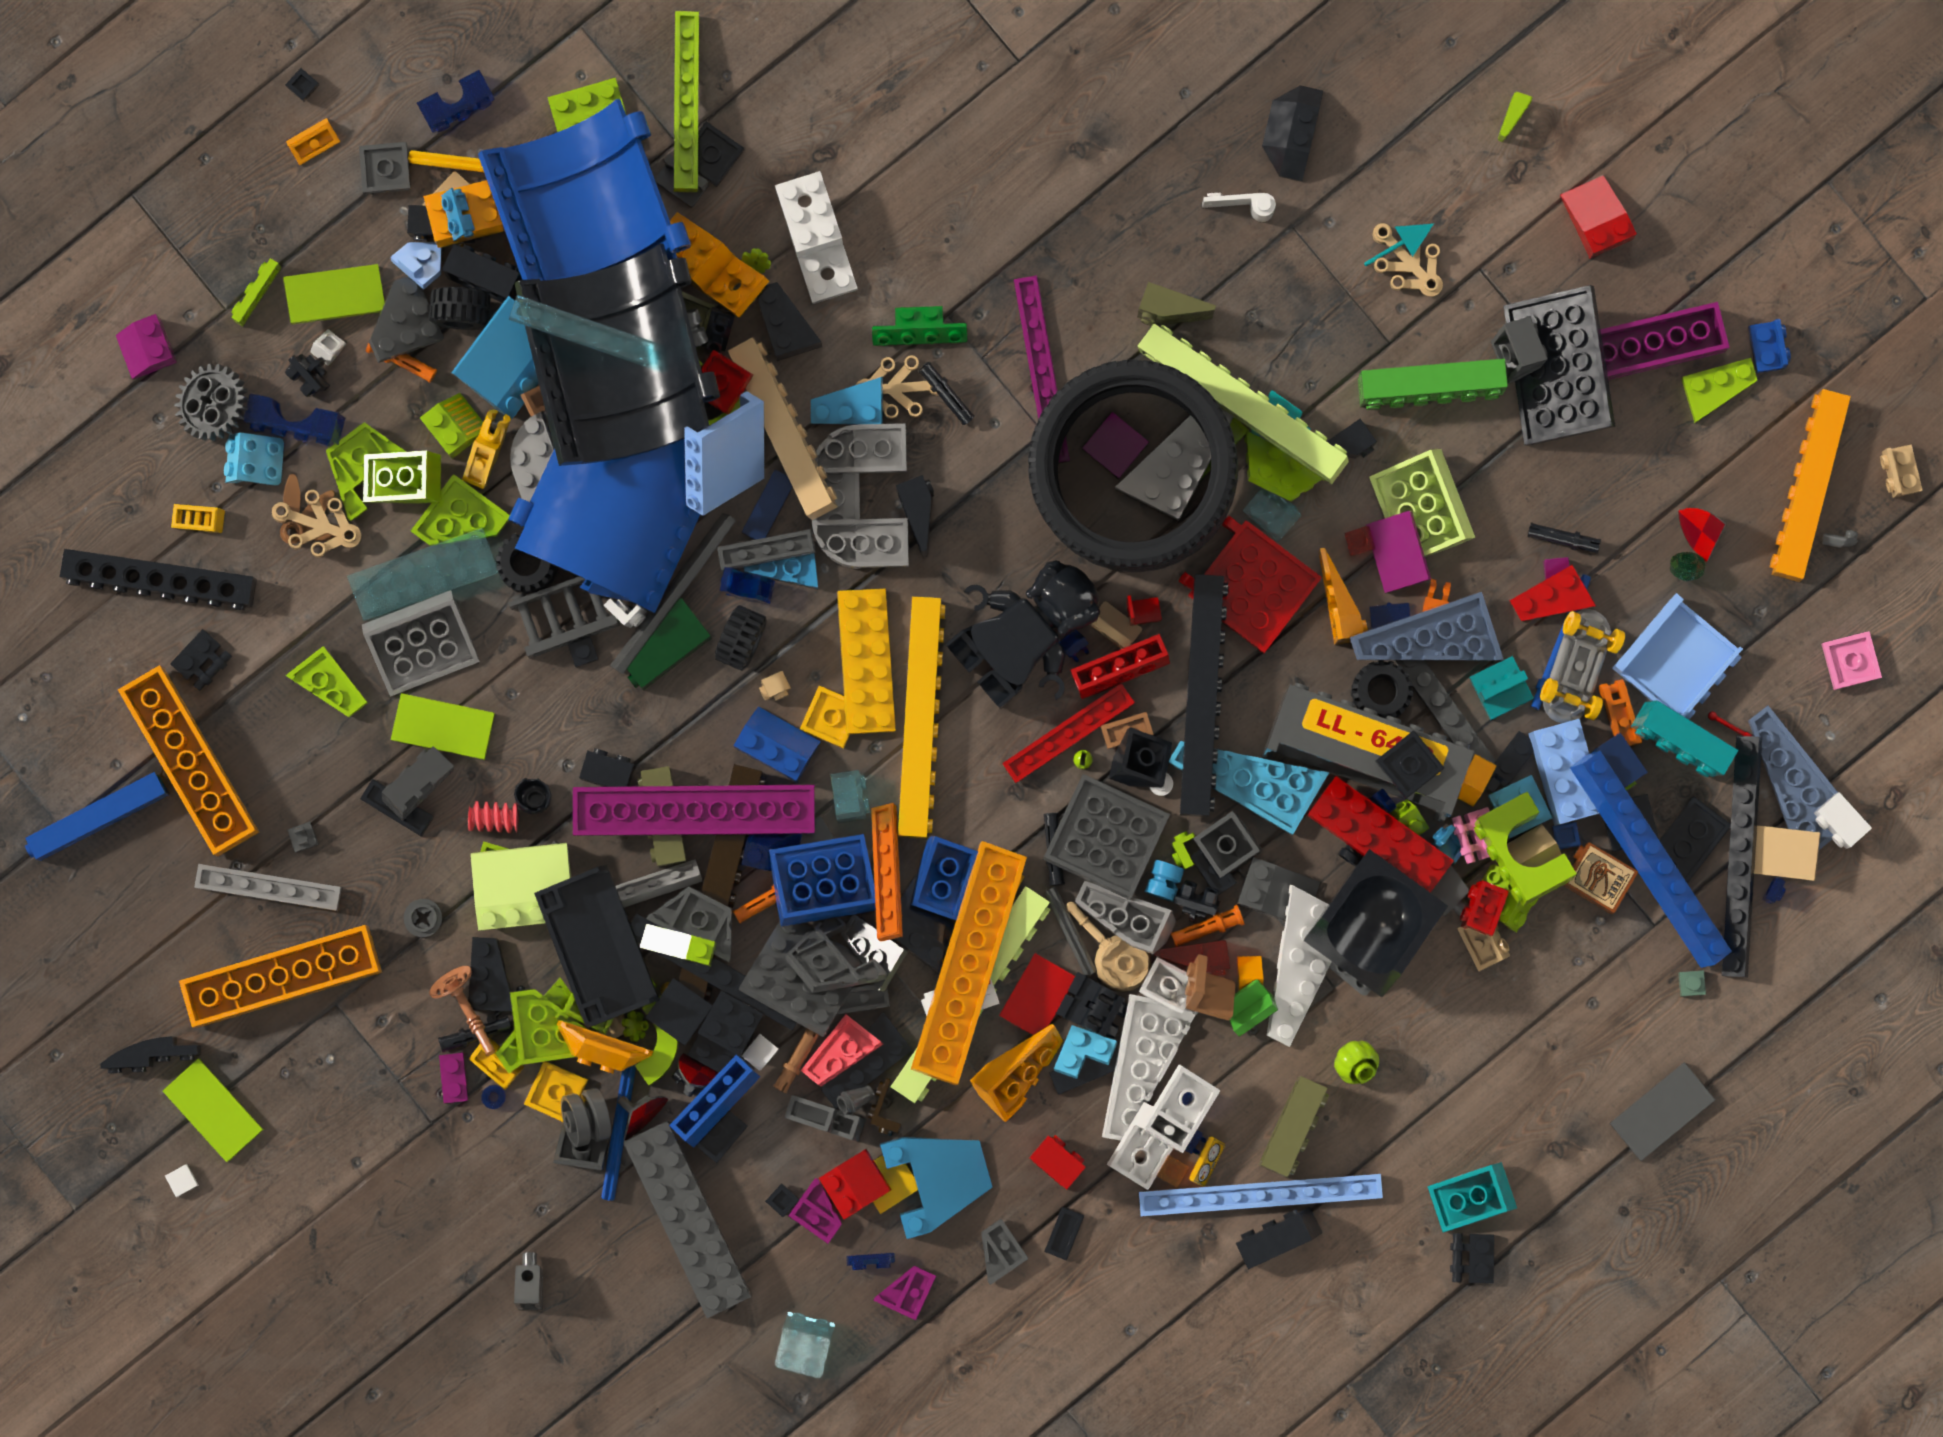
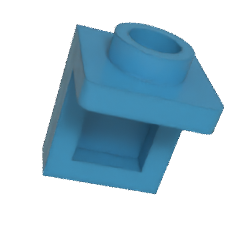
[1432,825,1461,866]

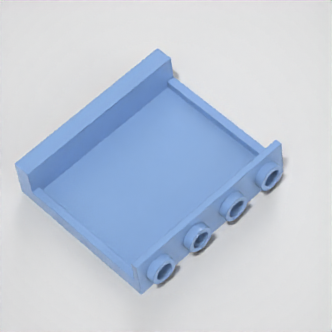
[685,391,764,515]
[1612,593,1743,720]

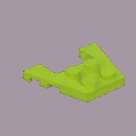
[326,422,406,522]

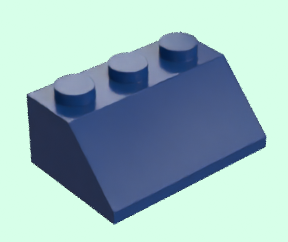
[733,706,821,783]

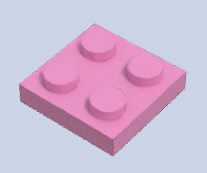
[1821,631,1882,690]

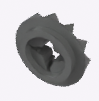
[404,899,442,937]

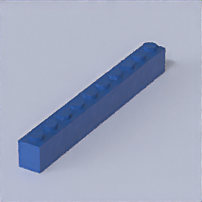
[1570,751,1732,968]

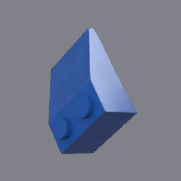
[911,836,978,921]

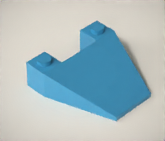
[880,1137,992,1239]

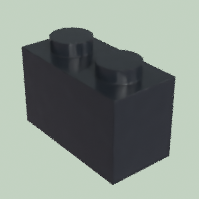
[579,748,635,787]

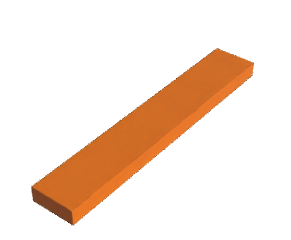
[871,803,903,942]

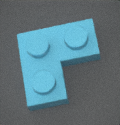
[1054,1025,1117,1079]

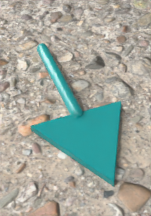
[1364,223,1434,266]

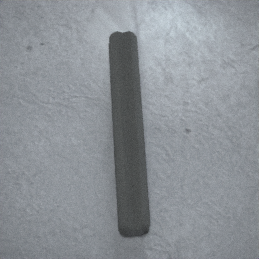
[1045,887,1096,977]

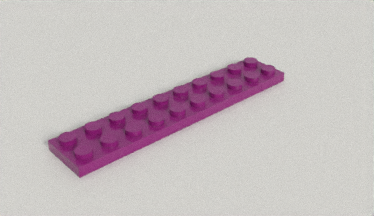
[573,785,815,836]

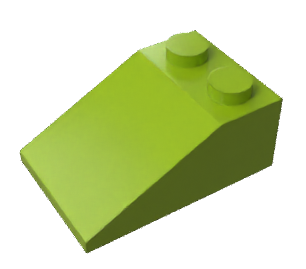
[363,451,441,503]

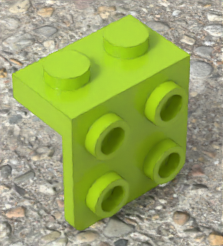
[1482,864,1538,933]

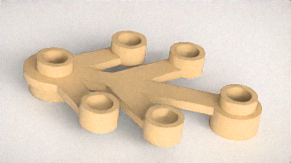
[1372,223,1443,297]
[856,355,939,420]
[272,490,361,558]

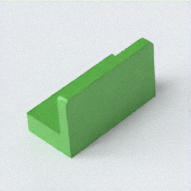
[1230,979,1278,1037]

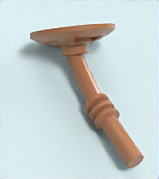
[429,966,495,1056]

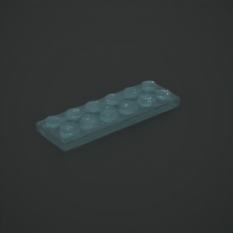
[347,527,498,621]

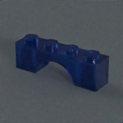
[243,393,346,447]

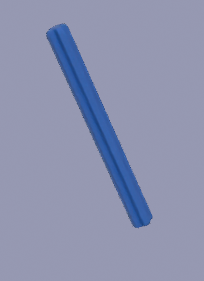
[601,1063,637,1201]

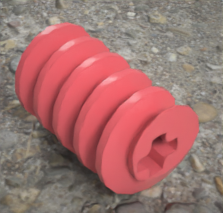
[468,801,519,833]

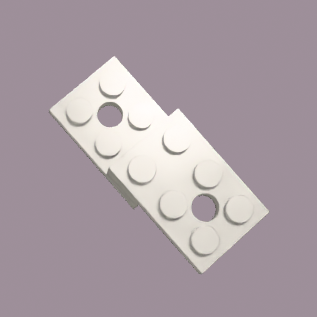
[775,171,858,304]
[1107,1065,1220,1190]

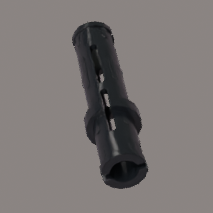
[918,362,975,425]
[1527,522,1601,554]
[1043,813,1065,886]
[438,1016,512,1052]

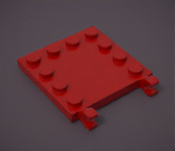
[1179,515,1322,654]

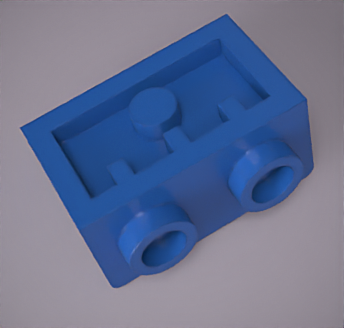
[1748,319,1791,373]

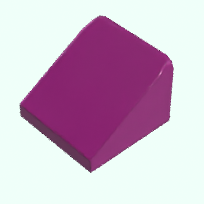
[1543,557,1569,580]

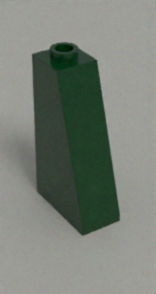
[627,598,712,691]

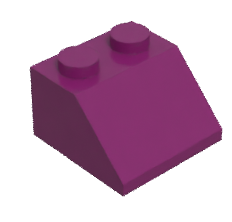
[116,314,177,379]

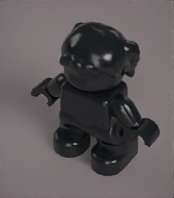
[946,560,1100,710]

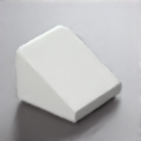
[311,329,346,366]

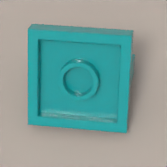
[1469,656,1534,720]

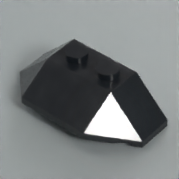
[1262,85,1323,182]

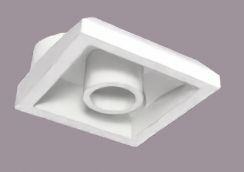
[1139,957,1188,1014]

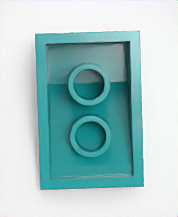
[1427,1162,1517,1233]

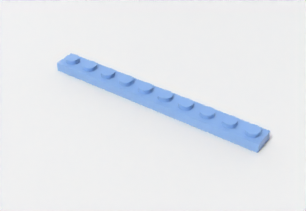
[1139,1174,1383,1216]

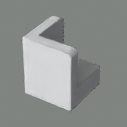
[742,1034,779,1071]

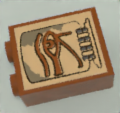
[1562,842,1638,914]

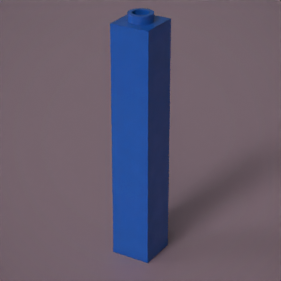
[25,772,169,861]

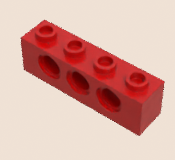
[1071,634,1170,699]

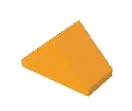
[1458,754,1497,807]
[1237,956,1264,991]

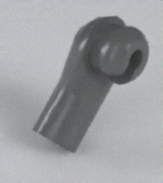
[1823,530,1858,548]

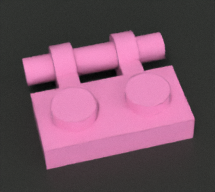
[1452,807,1490,864]

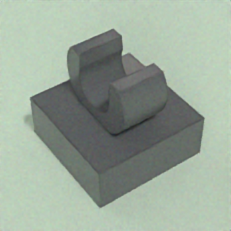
[287,822,319,853]

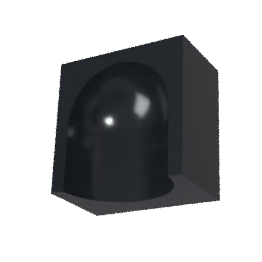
[1303,849,1448,997]

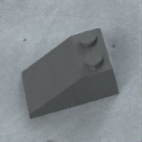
[1237,857,1320,921]

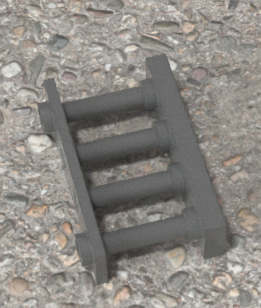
[508,576,619,659]

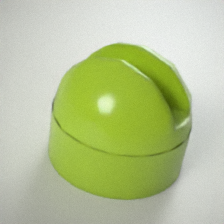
[1073,750,1093,769]

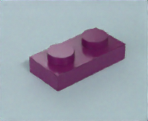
[439,1053,469,1104]

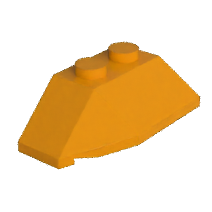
[557,1020,653,1074]

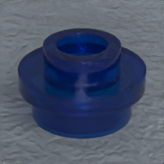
[481,1085,506,1109]

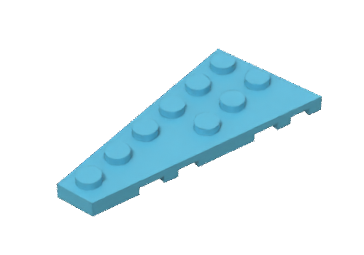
[1168,741,1329,835]

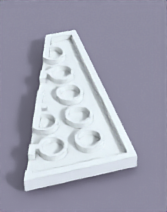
[1266,885,1332,1047]
[1102,994,1198,1141]

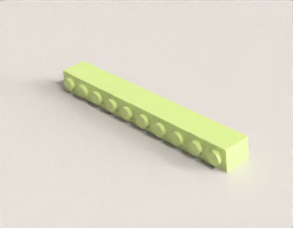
[1137,324,1349,484]
[891,886,1051,1103]

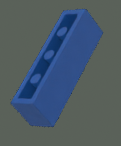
[669,1054,761,1147]

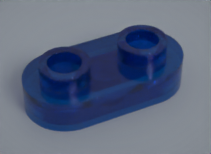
[846,1253,895,1270]

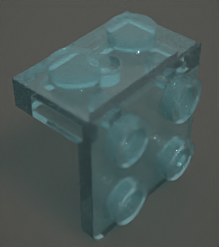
[775,1312,835,1378]

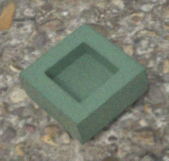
[1678,970,1706,997]

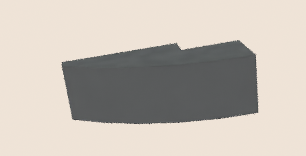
[784,1095,866,1142]

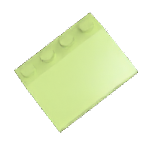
[1369,449,1475,557]
[471,843,571,931]

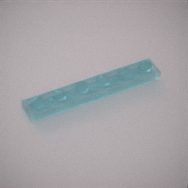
[509,295,655,367]

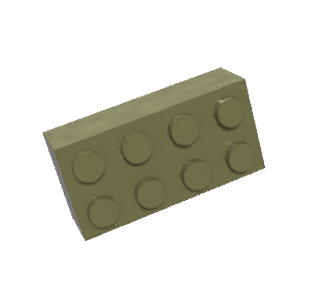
[1258,1076,1329,1177]

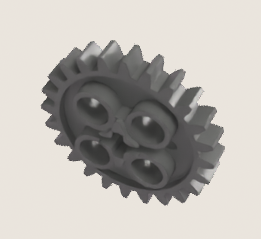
[174,364,249,441]

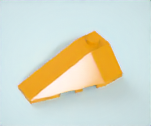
[1318,548,1368,645]
[970,1024,1064,1122]

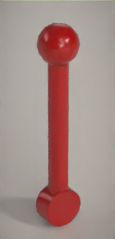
[1708,711,1753,736]

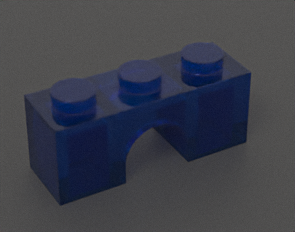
[417,70,495,133]

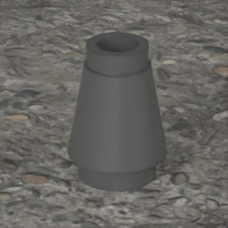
[837,1086,874,1114]

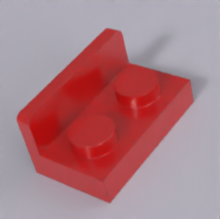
[1460,880,1509,937]

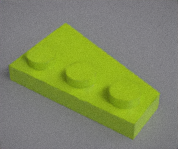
[285,646,368,718]

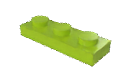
[231,258,282,327]

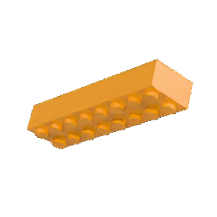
[118,665,260,857]
[179,925,382,1028]

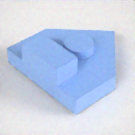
[391,242,442,289]

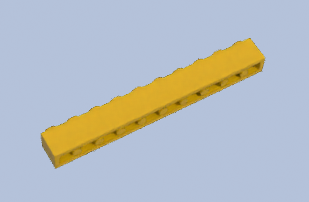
[898,596,946,839]

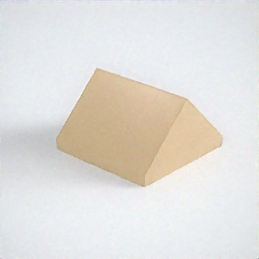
[1507,824,1562,867]

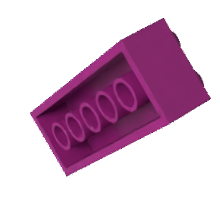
[1601,302,1730,380]

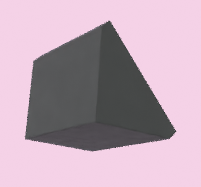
[553,1126,609,1170]

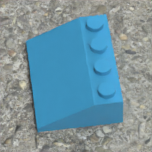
[451,296,539,419]

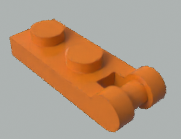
[1599,679,1642,746]

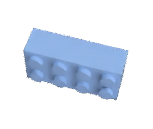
[1528,719,1600,826]

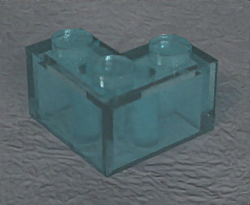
[830,770,870,824]

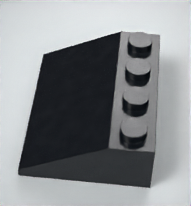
[876,870,956,975]

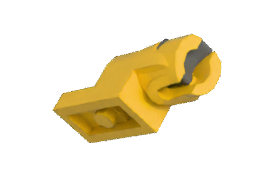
[462,409,511,489]

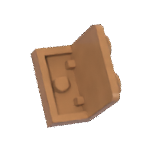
[1185,954,1235,1020]

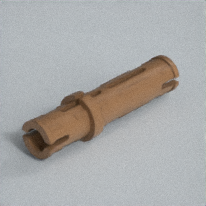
[773,1028,819,1094]

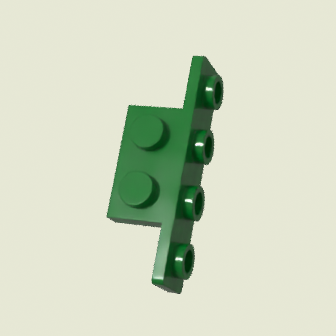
[872,306,967,346]

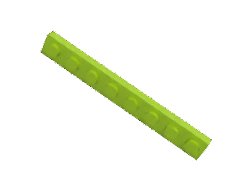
[673,11,699,192]

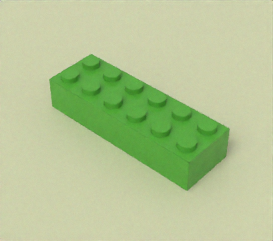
[1358,359,1508,410]

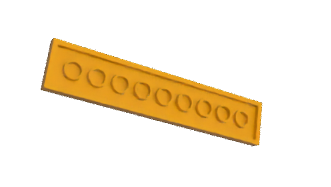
[911,841,1027,1085]

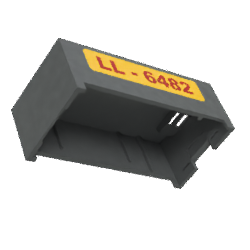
[1261,683,1474,823]

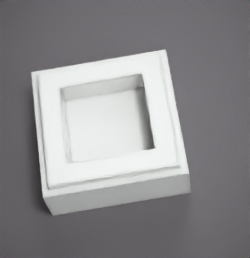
[165,1164,199,1197]

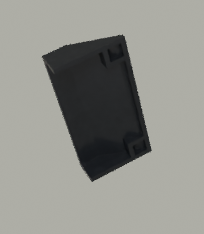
[534,865,659,1029]

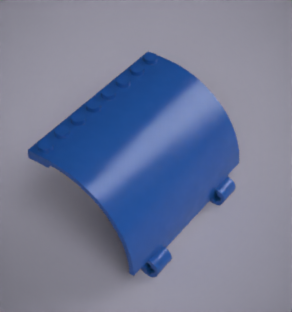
[478,99,691,281]
[508,425,710,613]

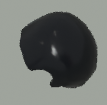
[514,778,552,815]

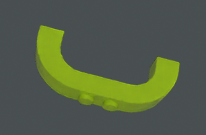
[635,978,679,1086]

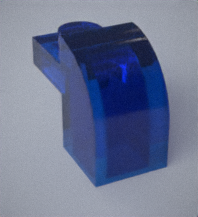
[720,567,775,604]

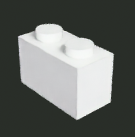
[1814,792,1872,849]

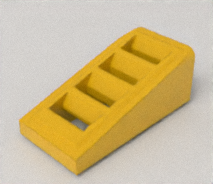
[171,504,225,533]

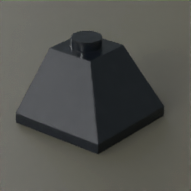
[1109,727,1172,788]

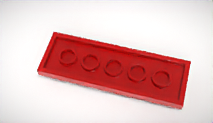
[1307,776,1454,893]

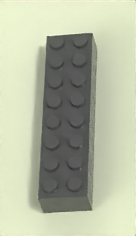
[623,1121,752,1318]

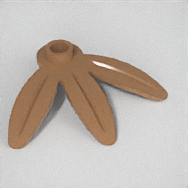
[280,474,351,544]

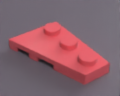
[801,1014,883,1087]

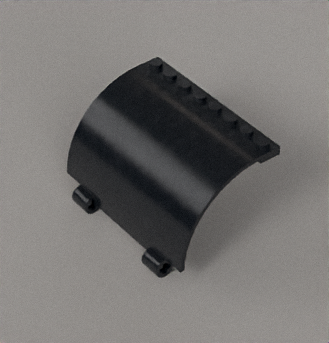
[515,244,720,466]

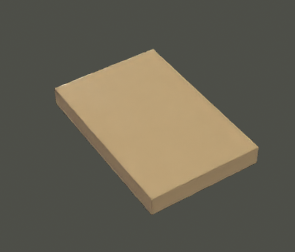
[1754,826,1821,881]

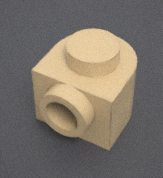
[759,671,791,701]

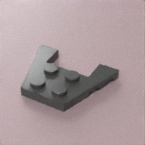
[786,917,887,993]

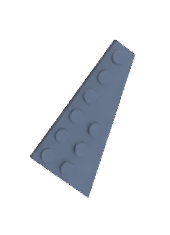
[1350,592,1504,661]
[1748,706,1838,850]

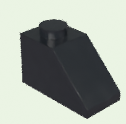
[1326,418,1377,459]

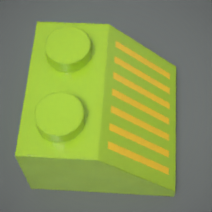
[420,393,483,459]

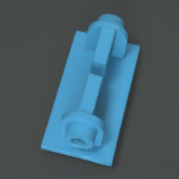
[441,188,475,241]

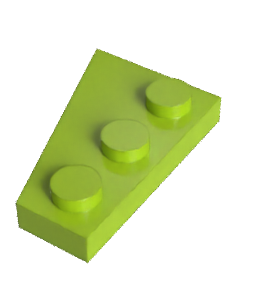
[1681,358,1758,423]

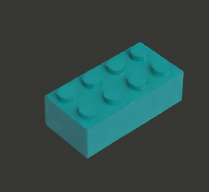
[1631,700,1738,778]

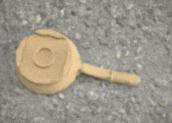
[1066,902,1152,992]

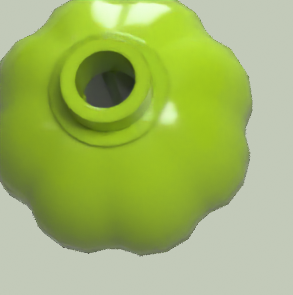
[1334,1041,1380,1084]

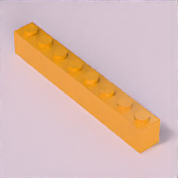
[1770,389,1851,582]

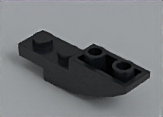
[100,1036,201,1074]

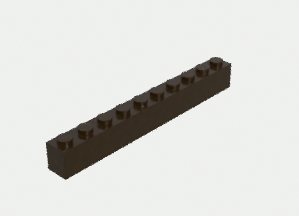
[678,764,766,1002]

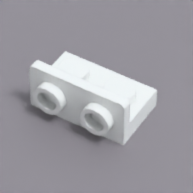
[604,598,647,628]

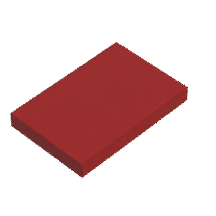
[999,953,1075,1035]

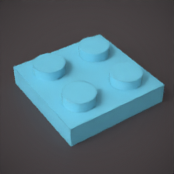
[1488,775,1553,839]

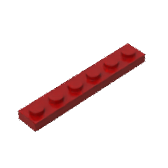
[1002,683,1135,784]

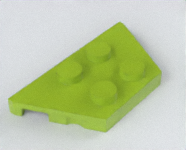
[1244,432,1324,501]

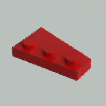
[1509,565,1596,621]

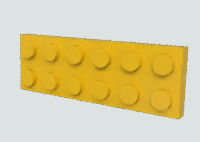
[837,589,896,734]

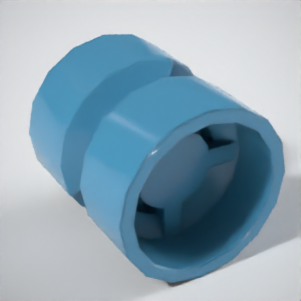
[1145,860,1184,902]

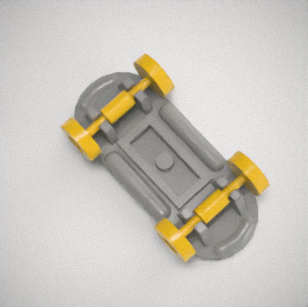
[1540,609,1625,723]

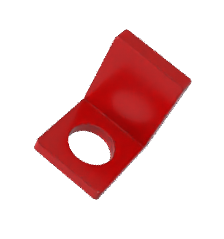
[1126,595,1162,626]

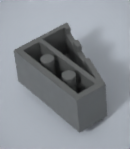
[382,746,454,821]

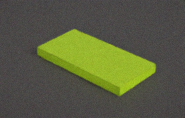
[283,264,385,325]
[391,693,495,760]
[163,1058,264,1162]

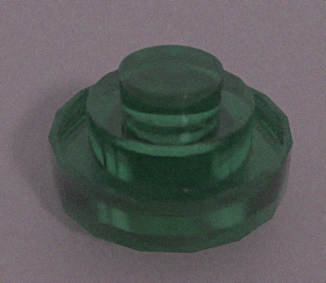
[1670,552,1706,581]

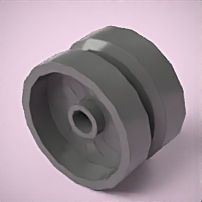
[561,1088,611,1148]

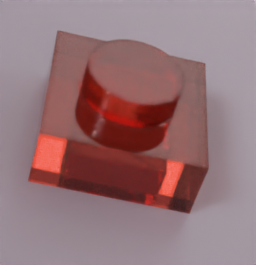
[1344,526,1375,556]

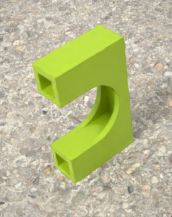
[1474,792,1577,906]

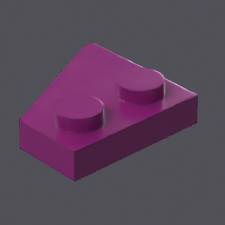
[789,1178,842,1244]
[873,1266,936,1320]

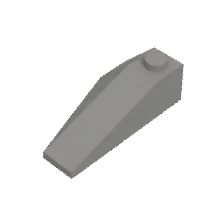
[1075,881,1176,954]

